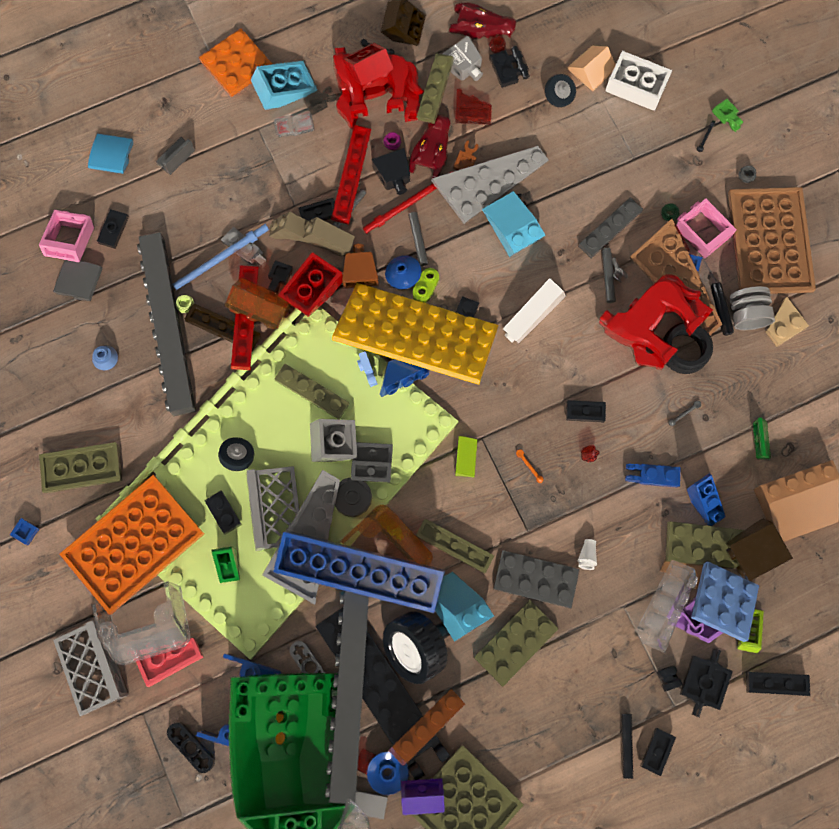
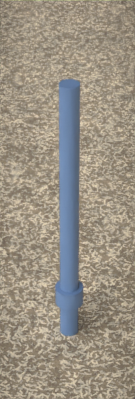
[173,224,269,290]

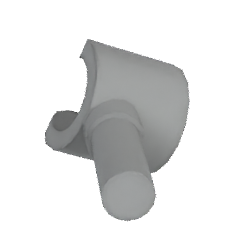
[612,258,628,283]

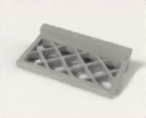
[246,466,299,551]
[53,620,129,716]

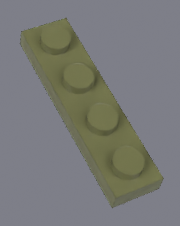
[417,53,454,123]
[275,364,349,420]
[415,519,494,574]

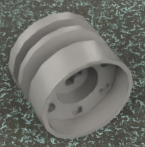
[729,286,775,330]

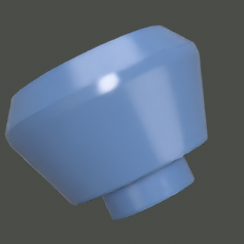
[92,346,118,370]

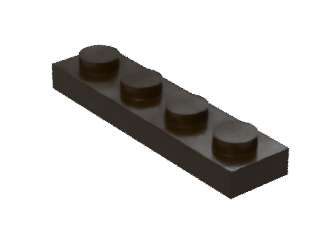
[184,303,261,351]

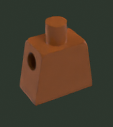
[342,244,379,288]

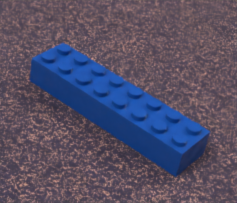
[273,531,445,613]

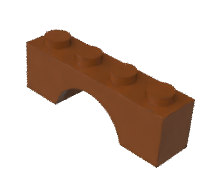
[389,689,465,766]

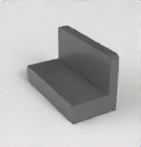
[156,137,195,175]

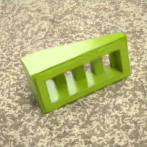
[737,609,764,653]

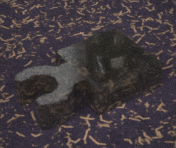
[303,86,337,115]

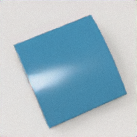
[88,134,133,174]

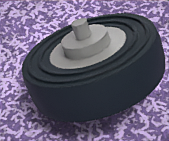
[545,74,576,108]
[218,437,254,471]

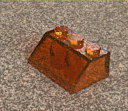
[225,277,291,329]

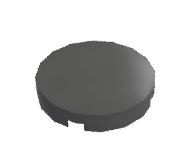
[335,478,372,517]

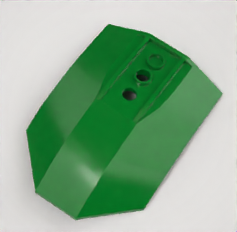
[229,673,355,829]

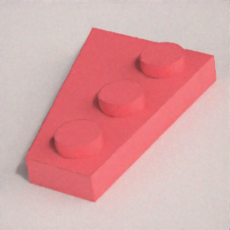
[131,638,203,687]

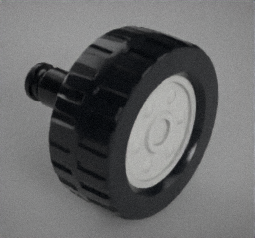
[383,611,450,684]

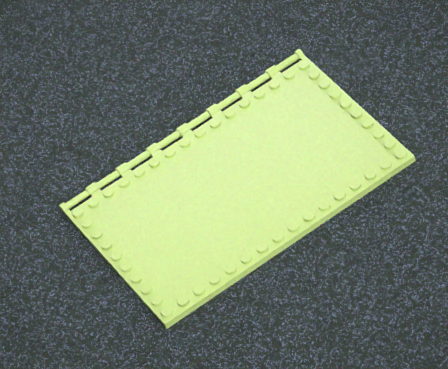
[95,307,459,660]

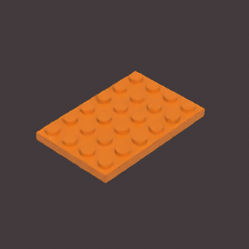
[59,475,204,615]

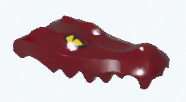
[449,3,516,39]
[409,114,451,178]

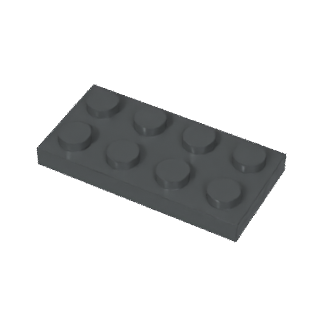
[493,550,580,609]

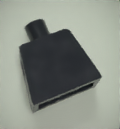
[372,148,410,195]

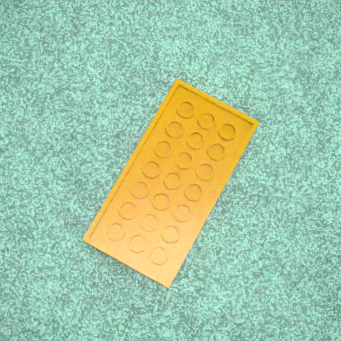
[332,283,499,385]

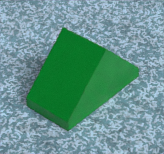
[212,546,240,583]

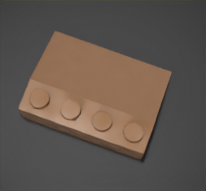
[753,460,839,541]

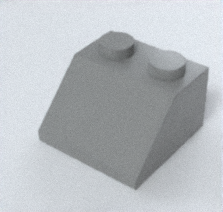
[310,419,357,462]

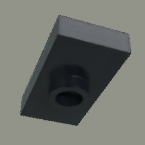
[97,209,129,249]

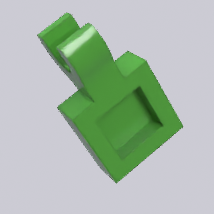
[712,99,743,132]

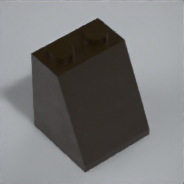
[726,518,793,581]

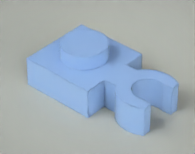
[357,351,378,387]

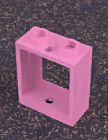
[675,199,737,258]
[39,210,94,262]

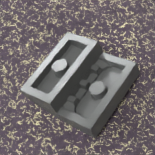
[53,260,103,301]
[351,442,393,483]

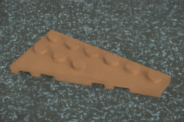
[630,219,722,335]

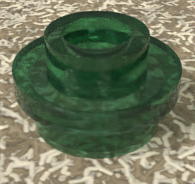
[661,203,680,221]

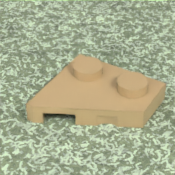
[766,297,809,347]

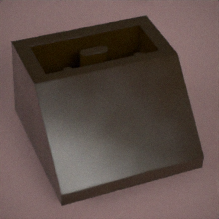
[380,0,426,46]

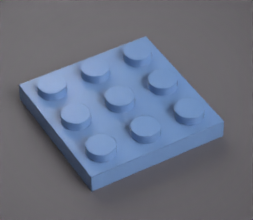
[691,561,759,642]

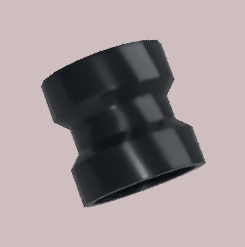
[656,665,683,692]

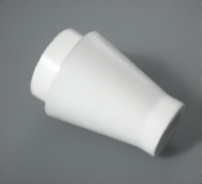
[577,539,597,570]

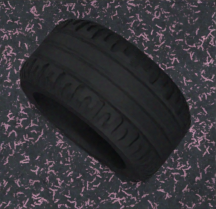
[662,322,713,374]

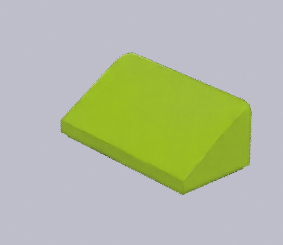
[455,436,477,478]

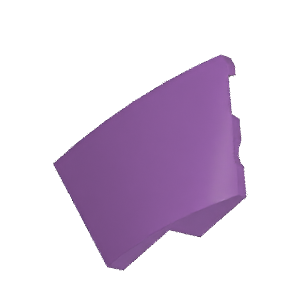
[668,597,723,643]

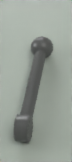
[668,401,701,426]

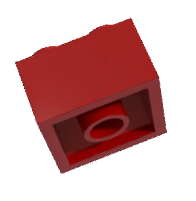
[342,43,394,86]

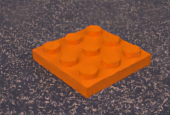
[199,28,273,97]

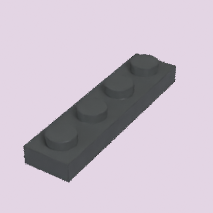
[578,197,643,259]

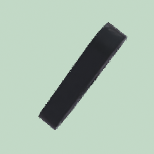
[167,723,215,773]

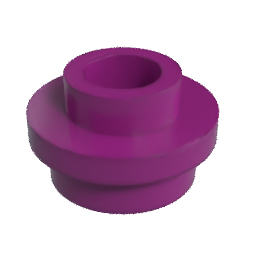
[384,132,401,150]

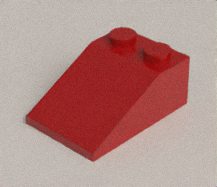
[278,252,343,317]

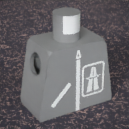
[442,36,483,81]

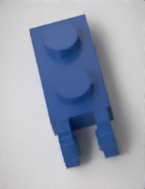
[625,463,681,487]

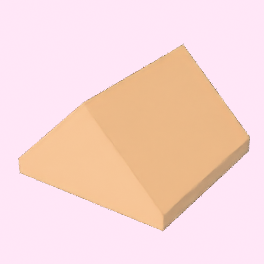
[568,45,616,91]

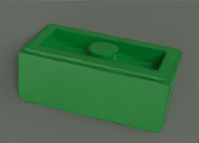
[753,418,771,460]

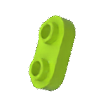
[413,268,439,303]

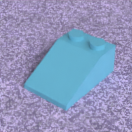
[251,61,317,110]
[482,191,545,257]
[436,572,494,642]

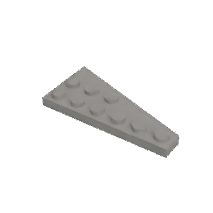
[431,146,549,224]
[262,470,340,605]

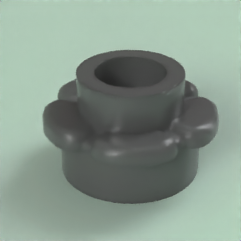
[738,165,756,183]

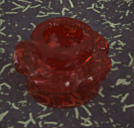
[489,36,506,53]
[581,445,600,462]

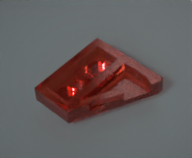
[455,89,492,125]

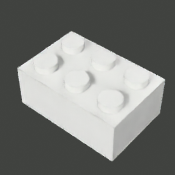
[606,51,672,111]

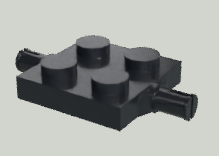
[680,648,733,718]

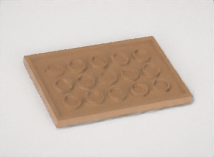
[728,187,816,294]

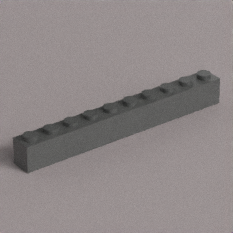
[137,232,196,416]
[326,591,369,804]

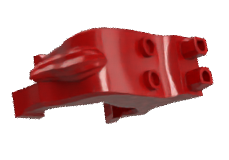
[333,47,424,130]
[599,274,713,370]

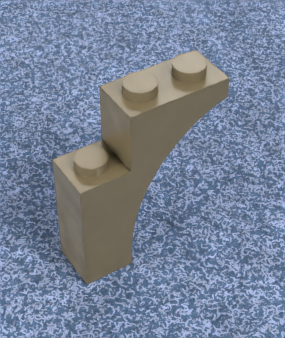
[269,211,355,256]

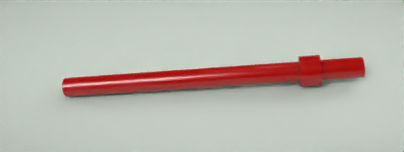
[362,171,453,234]

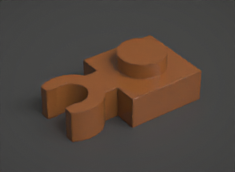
[453,140,478,171]

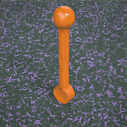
[516,449,544,483]

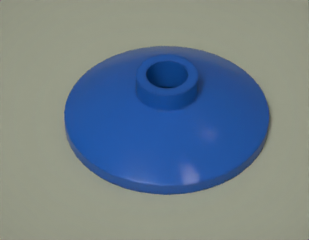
[385,255,422,289]
[367,751,409,795]

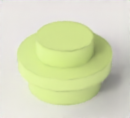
[176,295,195,313]

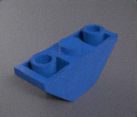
[380,359,430,397]
[687,473,726,526]

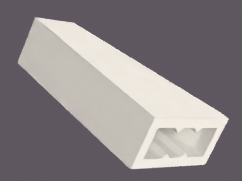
[503,278,566,343]

